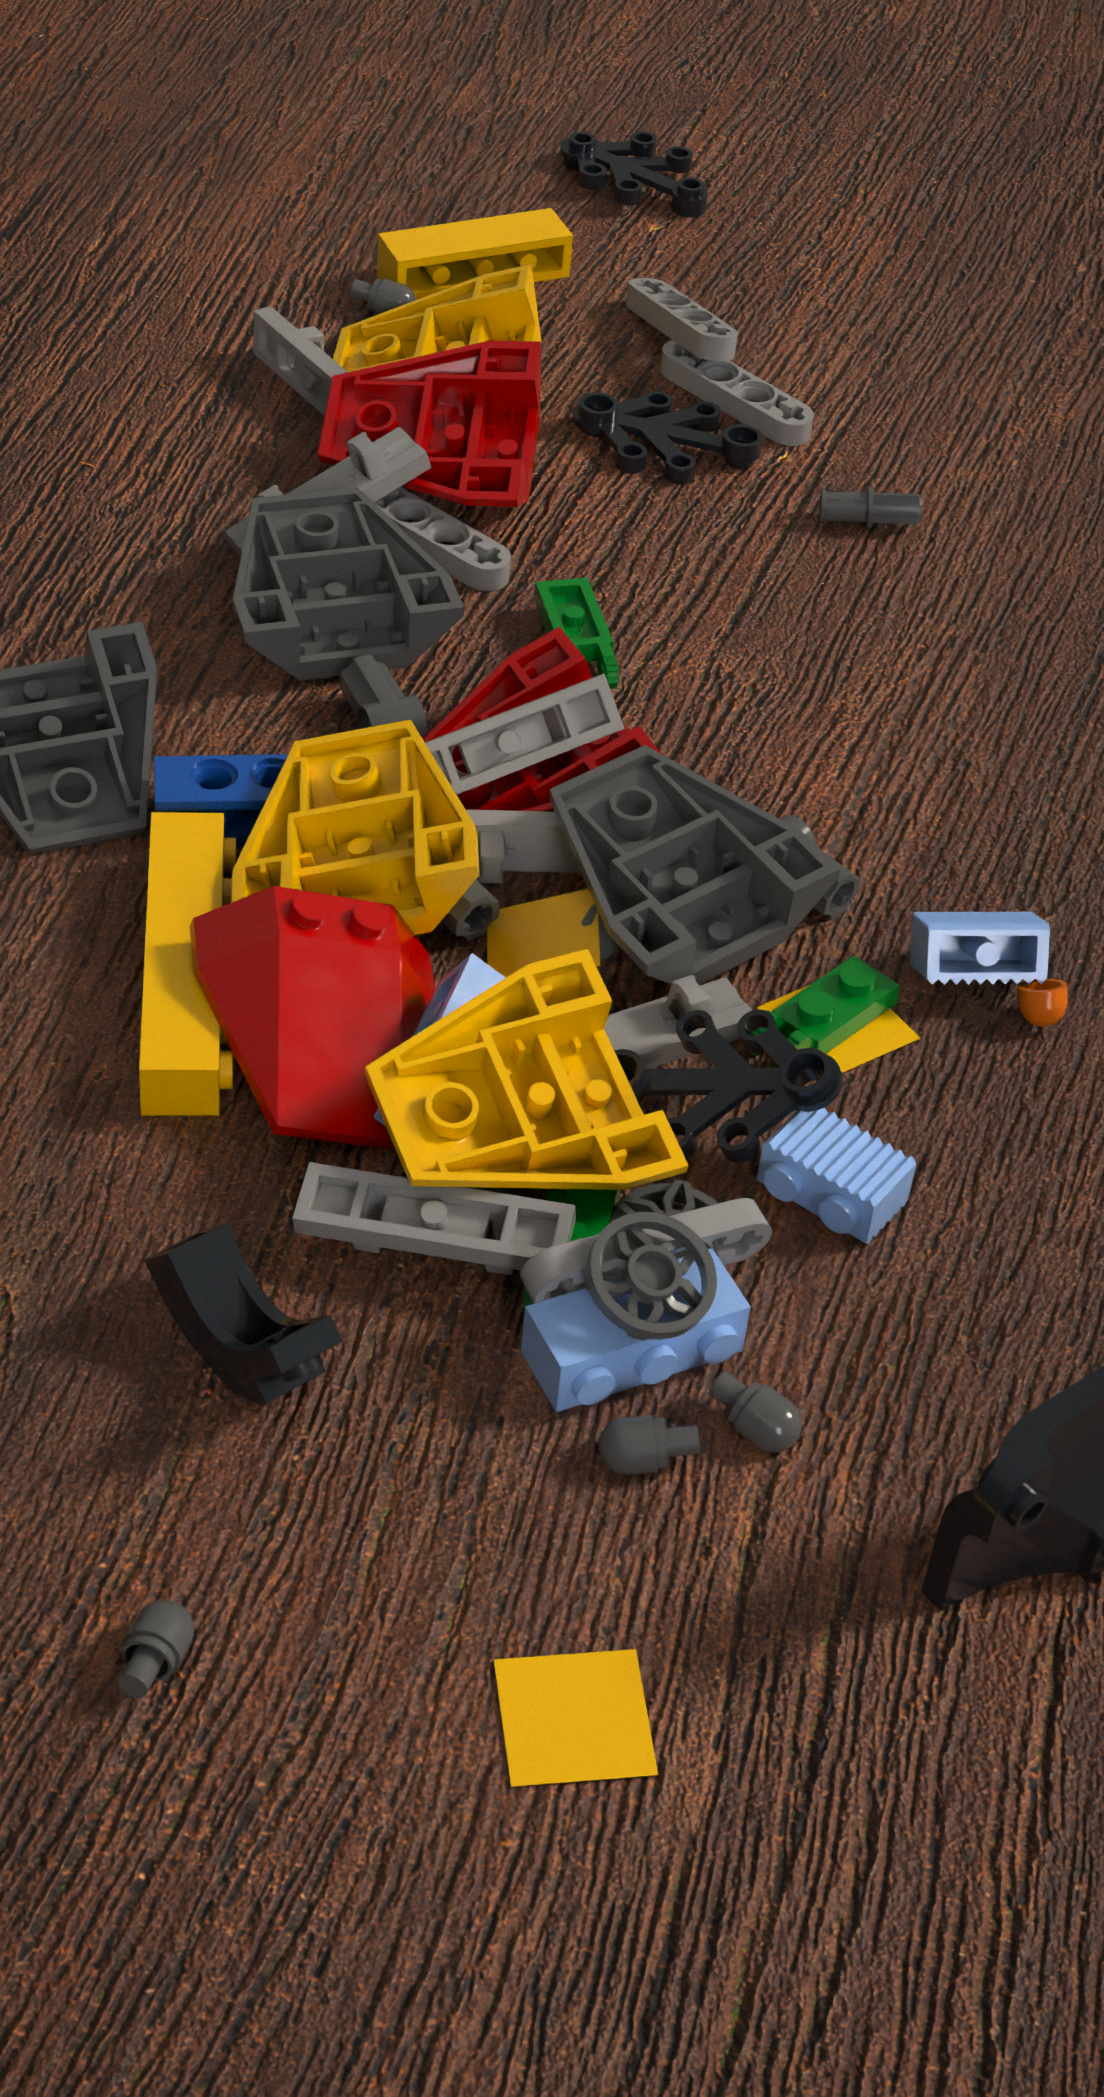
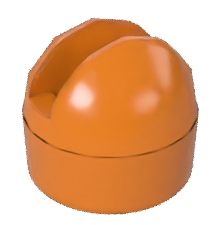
[1017,979,1068,1027]

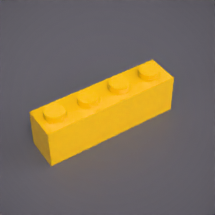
[377,208,573,300]

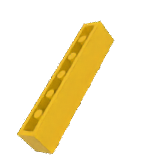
[139,812,236,1116]

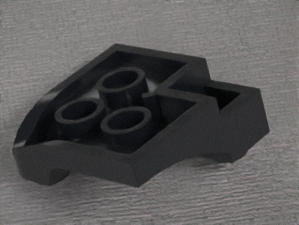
[921,1365,1104,1612]

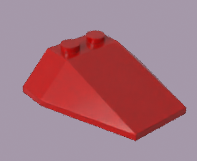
[318,341,541,507]
[423,626,662,812]
[189,886,435,1150]

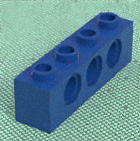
[154,754,288,846]

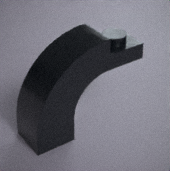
[144,1223,342,1404]

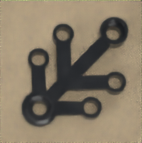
[560,131,708,217]
[572,391,763,485]
[614,1009,843,1163]

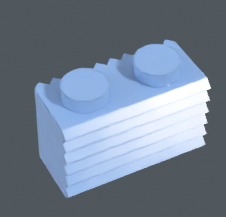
[910,912,1050,985]
[757,1107,916,1244]

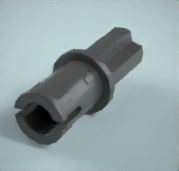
[819,487,922,528]

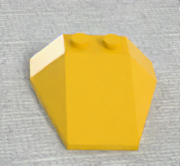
[333,264,541,372]
[231,719,480,935]
[364,948,689,1190]

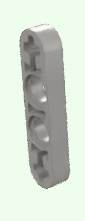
[626,278,738,362]
[660,340,814,446]
[365,476,511,591]
[520,1198,772,1304]

